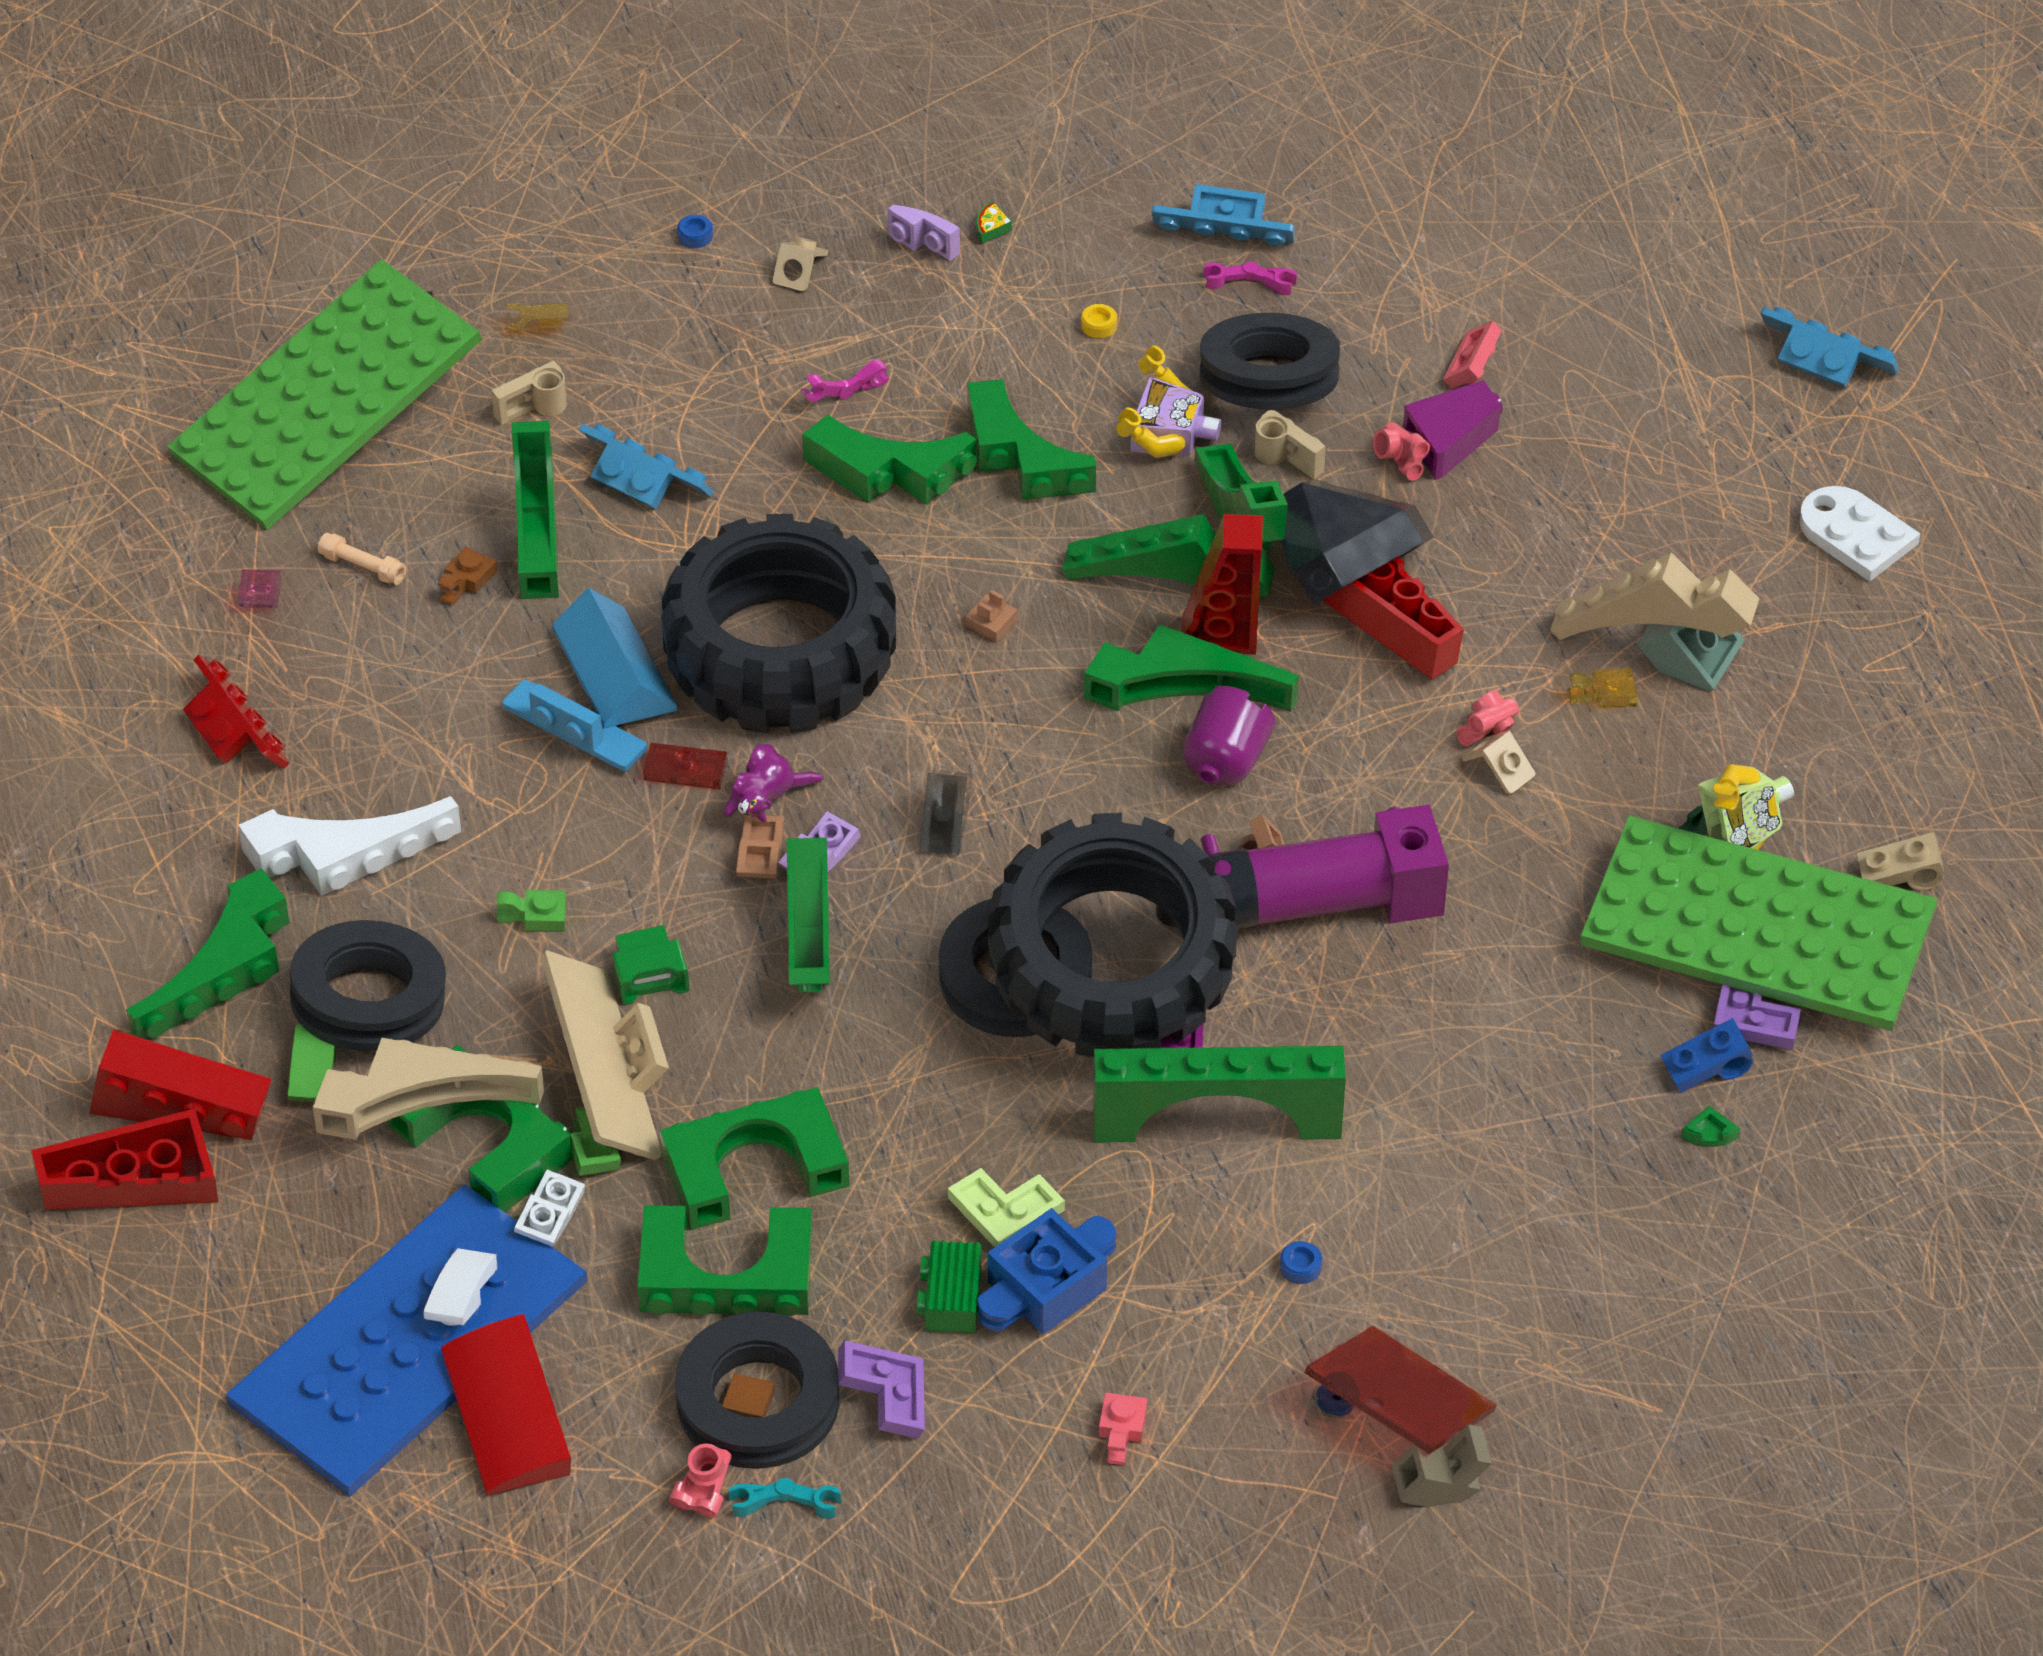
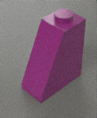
[1403,380,1503,480]

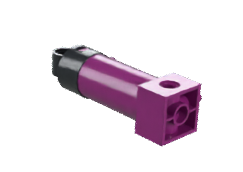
[1156,804,1449,930]

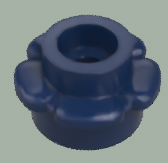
[1316,1376,1359,1416]

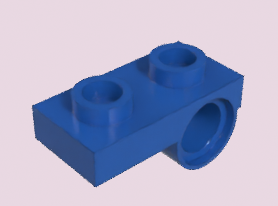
[1660,1018,1753,1093]

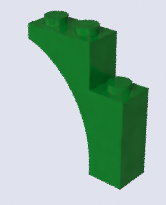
[967,379,1096,500]
[802,414,977,505]
[511,420,559,599]
[786,837,830,992]

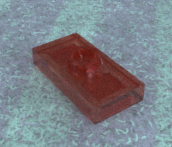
[643,743,728,790]

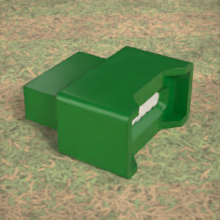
[612,925,690,1005]

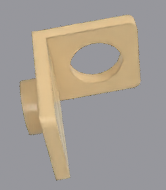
[773,237,829,291]
[1461,730,1535,794]

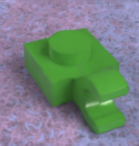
[497,890,566,931]
[570,1106,621,1176]

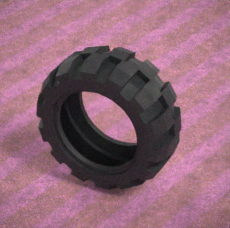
[661,514,896,733]
[988,813,1238,1058]

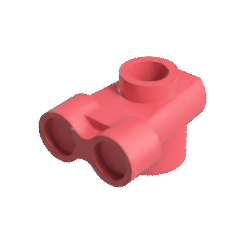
[1373,422,1430,481]
[1456,689,1520,747]
[668,1444,732,1518]

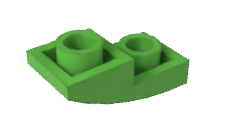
[288,1024,336,1102]

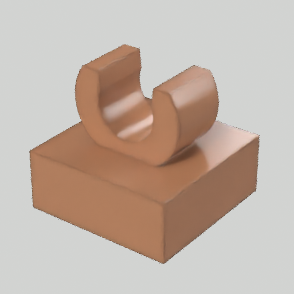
[965,590,1018,643]
[1240,814,1285,850]

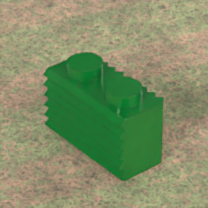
[917,1240,981,1333]

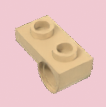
[491,360,567,425]
[1254,410,1326,479]
[1857,832,1944,891]

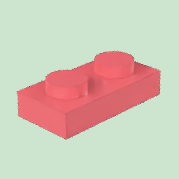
[1443,321,1502,389]

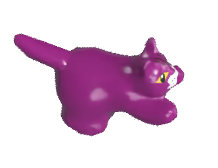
[723,744,823,823]

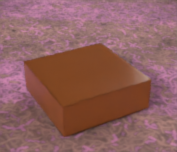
[722,1373,775,1418]

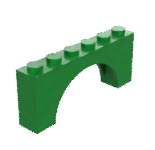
[1093,1045,1346,1143]

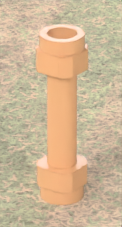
[318,533,406,585]

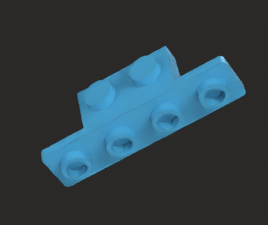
[1152,184,1295,246]
[1760,307,1900,388]
[579,423,714,509]
[502,680,647,772]

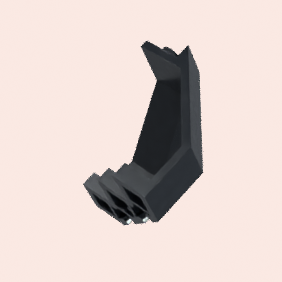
[1282,479,1434,605]

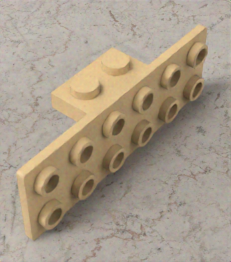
[541,950,669,1160]

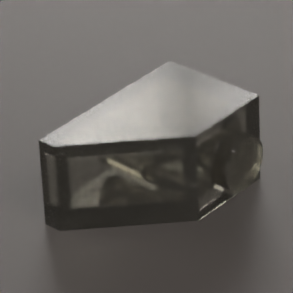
[920,769,972,855]

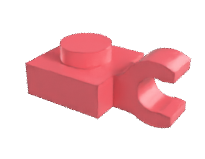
[1099,1393,1148,1465]

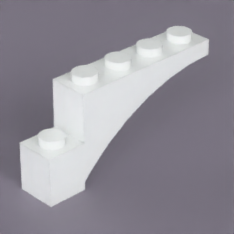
[238,796,461,896]

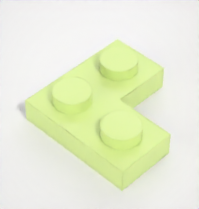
[948,1168,1065,1247]

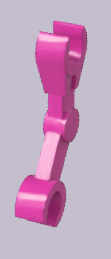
[1203,261,1297,295]
[800,359,889,402]

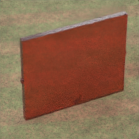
[1304,1325,1497,1455]

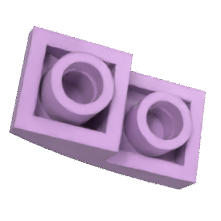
[888,205,960,261]
[778,811,861,872]

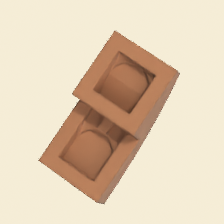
[736,815,785,879]

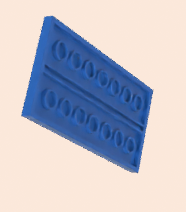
[226,1184,587,1497]

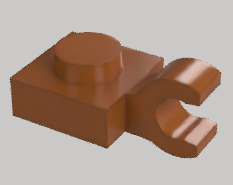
[438,547,498,606]

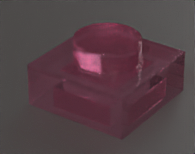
[238,569,282,608]

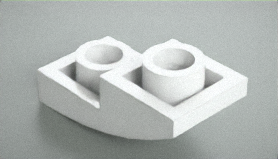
[514,1170,585,1247]
[424,1248,497,1326]

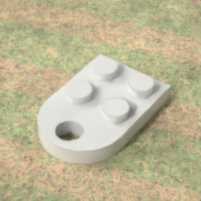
[1799,486,1920,582]

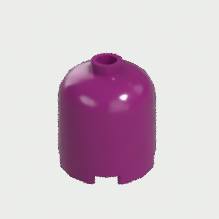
[1183,686,1276,786]

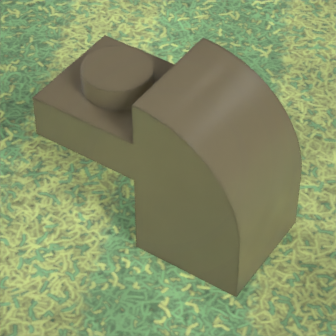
[1391,1424,1492,1507]

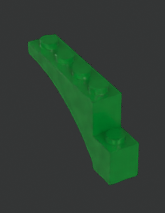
[1194,444,1288,551]
[1062,514,1275,598]
[1084,624,1299,711]
[126,868,290,1040]

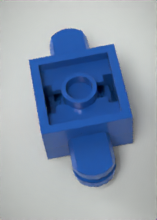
[978,1208,1116,1334]

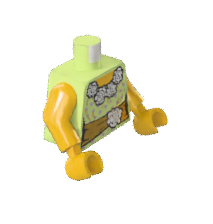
[1698,764,1794,850]

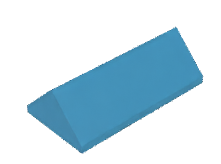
[552,587,677,728]

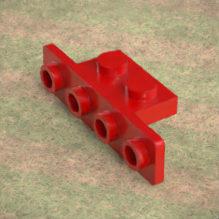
[183,654,290,769]

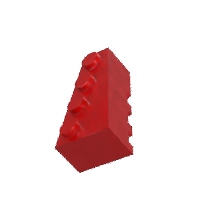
[1181,514,1263,655]
[1322,556,1464,680]
[89,1029,272,1140]
[31,1108,218,1210]

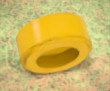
[1081,304,1117,338]

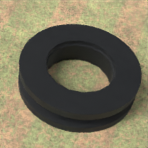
[1200,313,1340,410]
[939,898,1092,1037]
[290,920,446,1051]
[675,1312,839,1469]

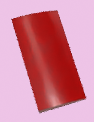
[441,1314,571,1496]

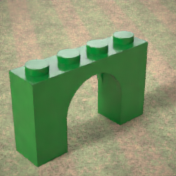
[387,1044,572,1213]
[660,1087,850,1230]
[638,1205,813,1316]

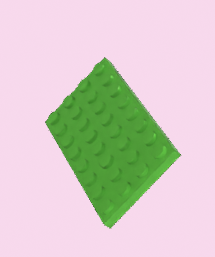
[167,259,482,530]
[1580,815,1938,1031]

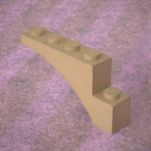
[1550,552,1760,640]
[313,1038,544,1140]

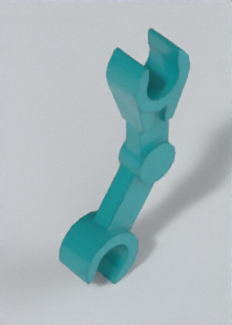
[728,1478,842,1519]

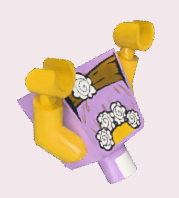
[1116,345,1221,458]

